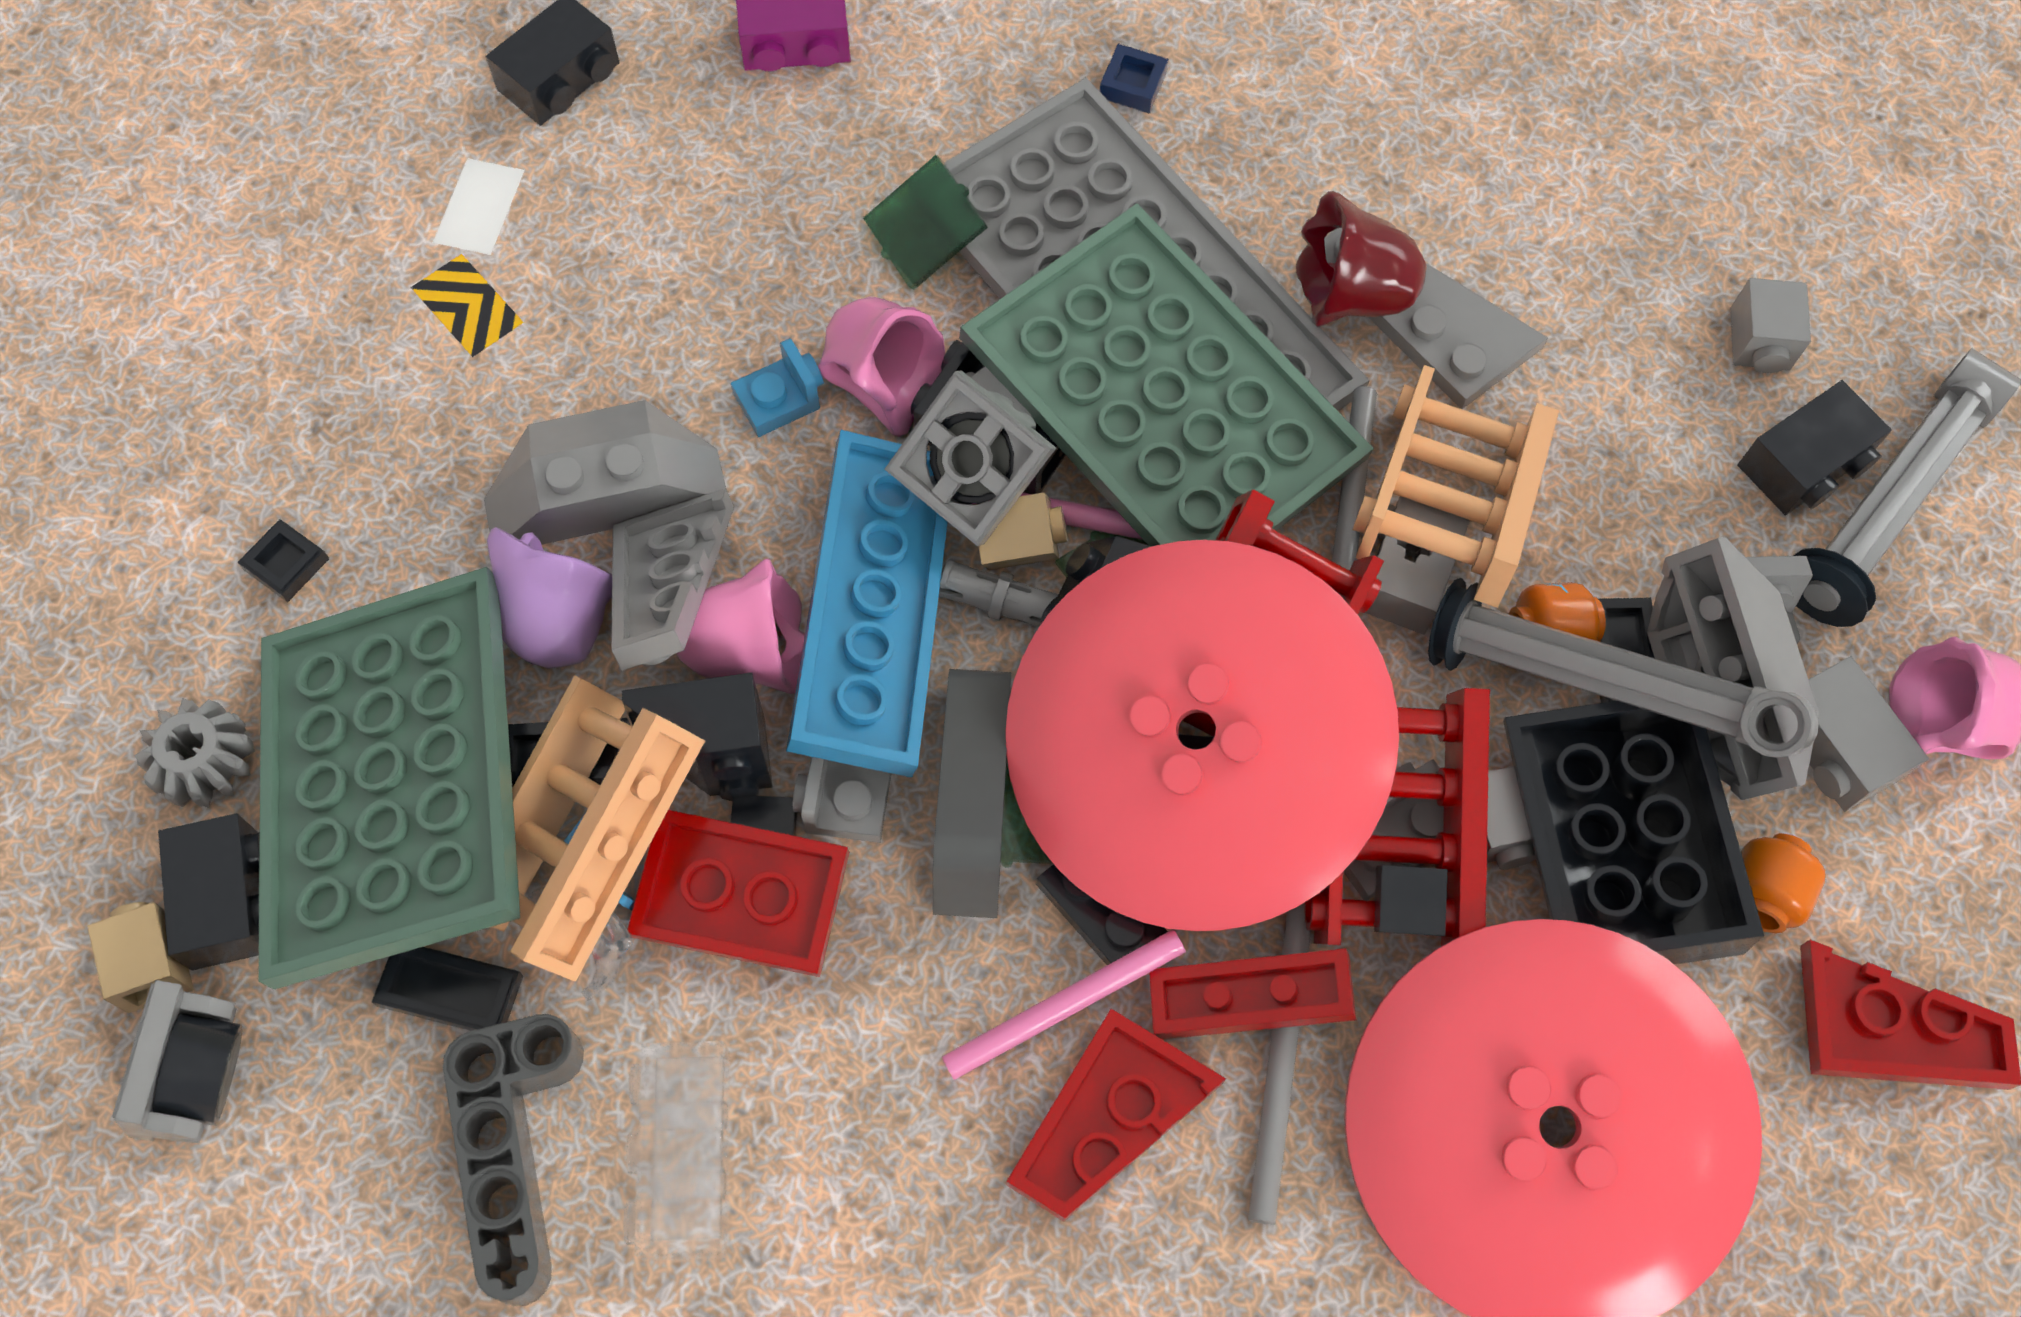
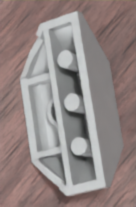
[484,400,726,545]
[1647,537,1819,800]

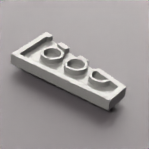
[1324,228,1548,409]
[612,488,734,671]

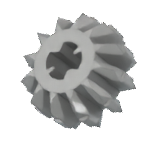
[134,698,255,808]

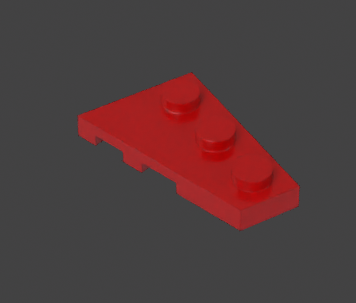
[1800,939,2021,1090]
[1006,1009,1226,1222]

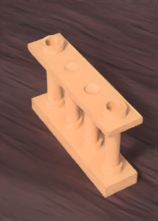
[1352,365,1559,608]
[492,675,705,982]

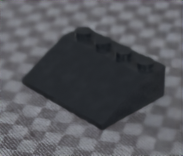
[1503,701,1764,964]

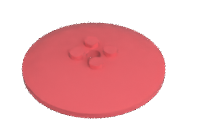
[1006,540,1399,931]
[1344,919,1762,1317]

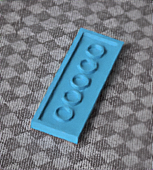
[786,430,948,778]

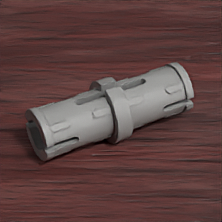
[939,559,1058,628]

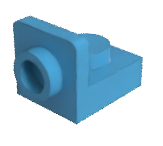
[730,338,823,437]

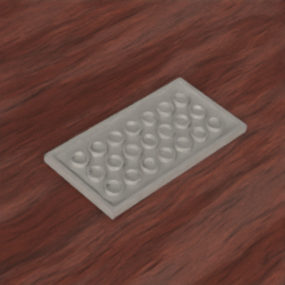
[910,77,1370,411]

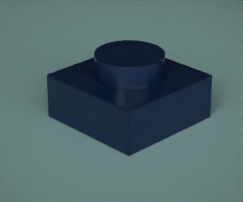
[1100,44,1169,114]

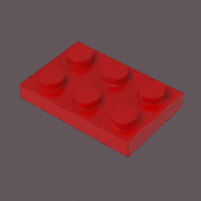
[626,810,850,977]

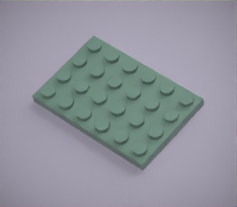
[959,203,1374,547]
[258,567,520,990]

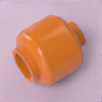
[1508,582,1606,642]
[1741,833,1826,933]

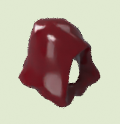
[1296,191,1426,327]

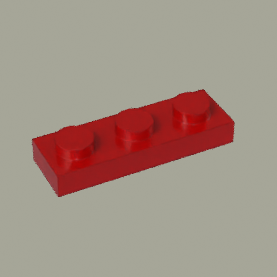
[1149,948,1356,1040]

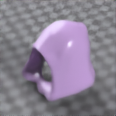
[487,527,612,669]

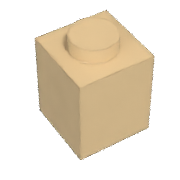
[973,492,1067,570]
[87,902,194,1013]

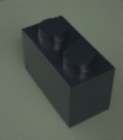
[485,0,620,126]
[1737,380,1892,516]
[158,813,260,971]

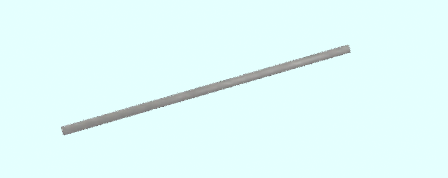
[1248,386,1377,1225]

